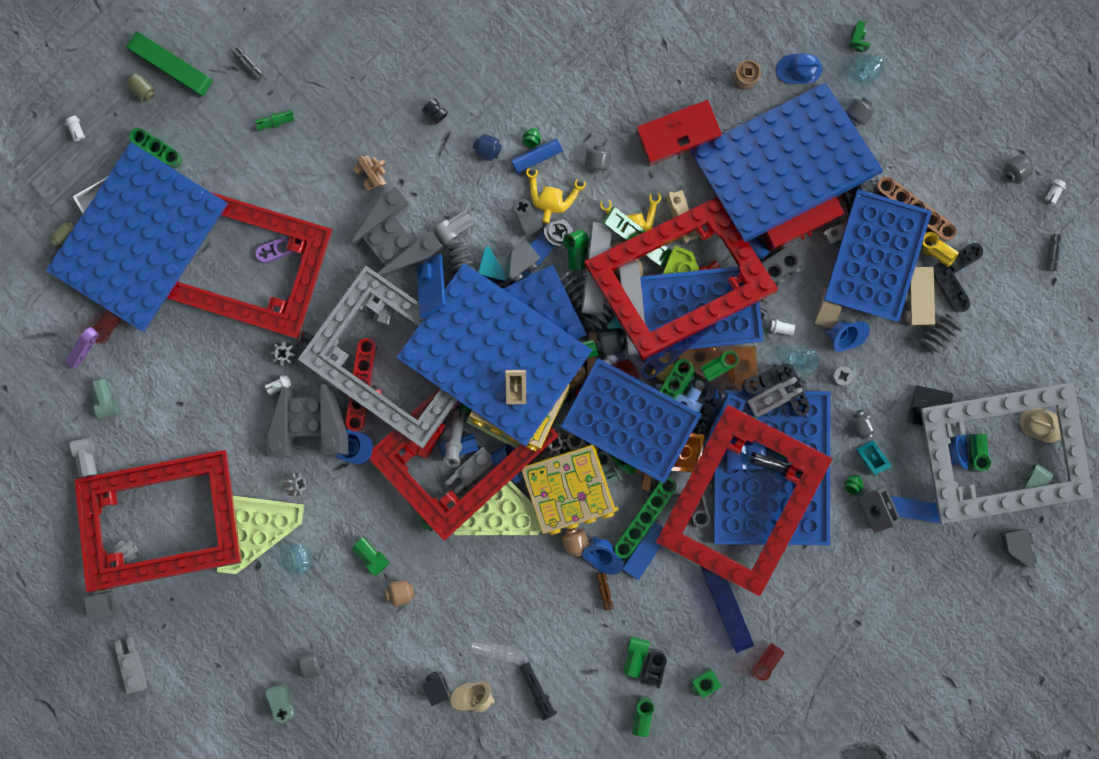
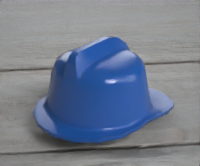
[776,53,822,84]
[827,321,870,352]
[335,430,373,464]
[948,431,969,469]
[582,537,624,575]

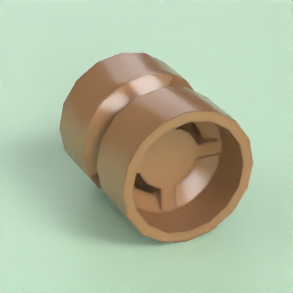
[733,59,761,90]

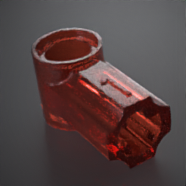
[92,309,122,344]
[751,643,785,681]

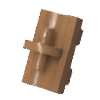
[353,155,387,190]

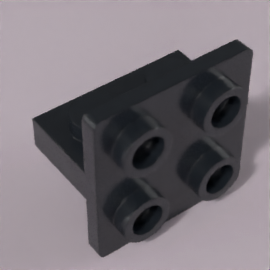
[908,385,953,426]

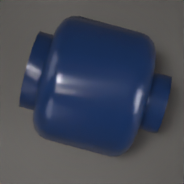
[472,134,502,161]

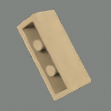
[905,267,935,326]

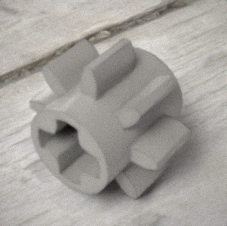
[271,342,296,366]
[546,433,567,455]
[283,473,306,496]
[114,540,138,564]

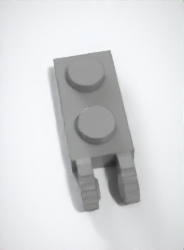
[747,377,803,418]
[444,447,493,495]
[115,637,147,694]

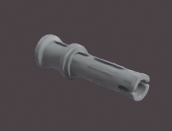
[443,410,465,467]

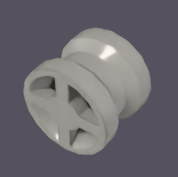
[832,366,853,386]

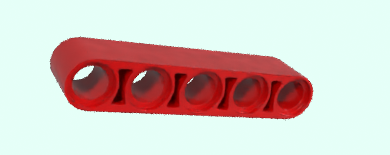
[346,338,377,432]

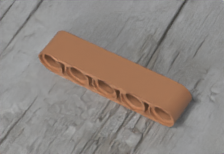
[874,177,957,242]

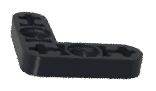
[933,243,983,313]
[742,363,810,417]
[675,367,726,436]

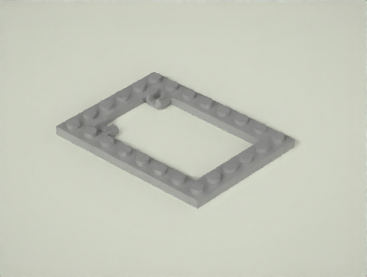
[298,266,457,448]
[920,382,1093,524]

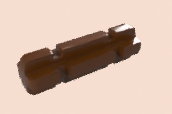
[596,573,614,611]

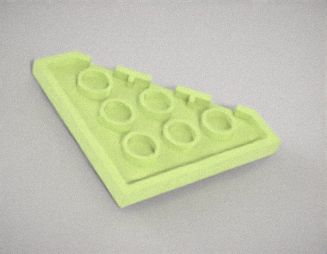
[454,481,542,535]
[217,496,305,574]

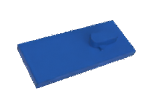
[417,254,446,319]

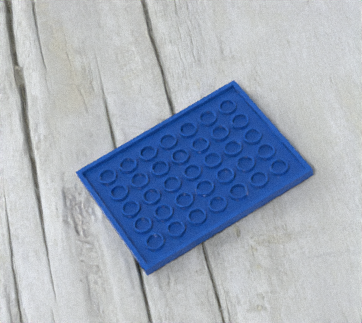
[691,82,883,243]
[46,142,228,332]
[397,263,592,447]
[714,390,831,546]

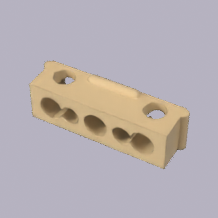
[666,190,698,245]

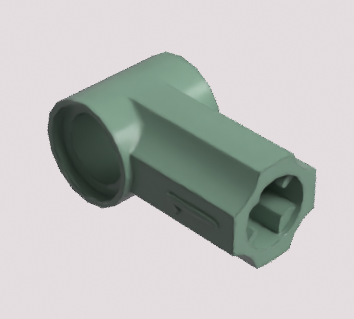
[90,379,119,420]

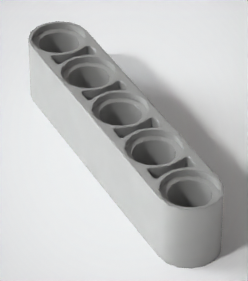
[581,222,612,316]
[619,260,645,356]

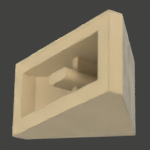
[814,288,842,329]
[506,370,526,404]

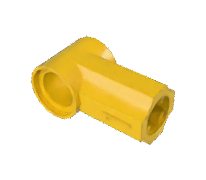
[921,232,959,267]

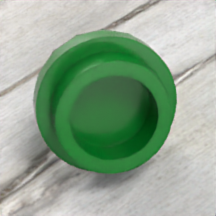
[522,128,541,148]
[844,475,864,495]

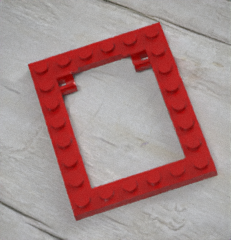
[167,192,333,339]
[584,197,778,360]
[369,388,559,541]
[656,404,833,597]
[74,450,242,593]

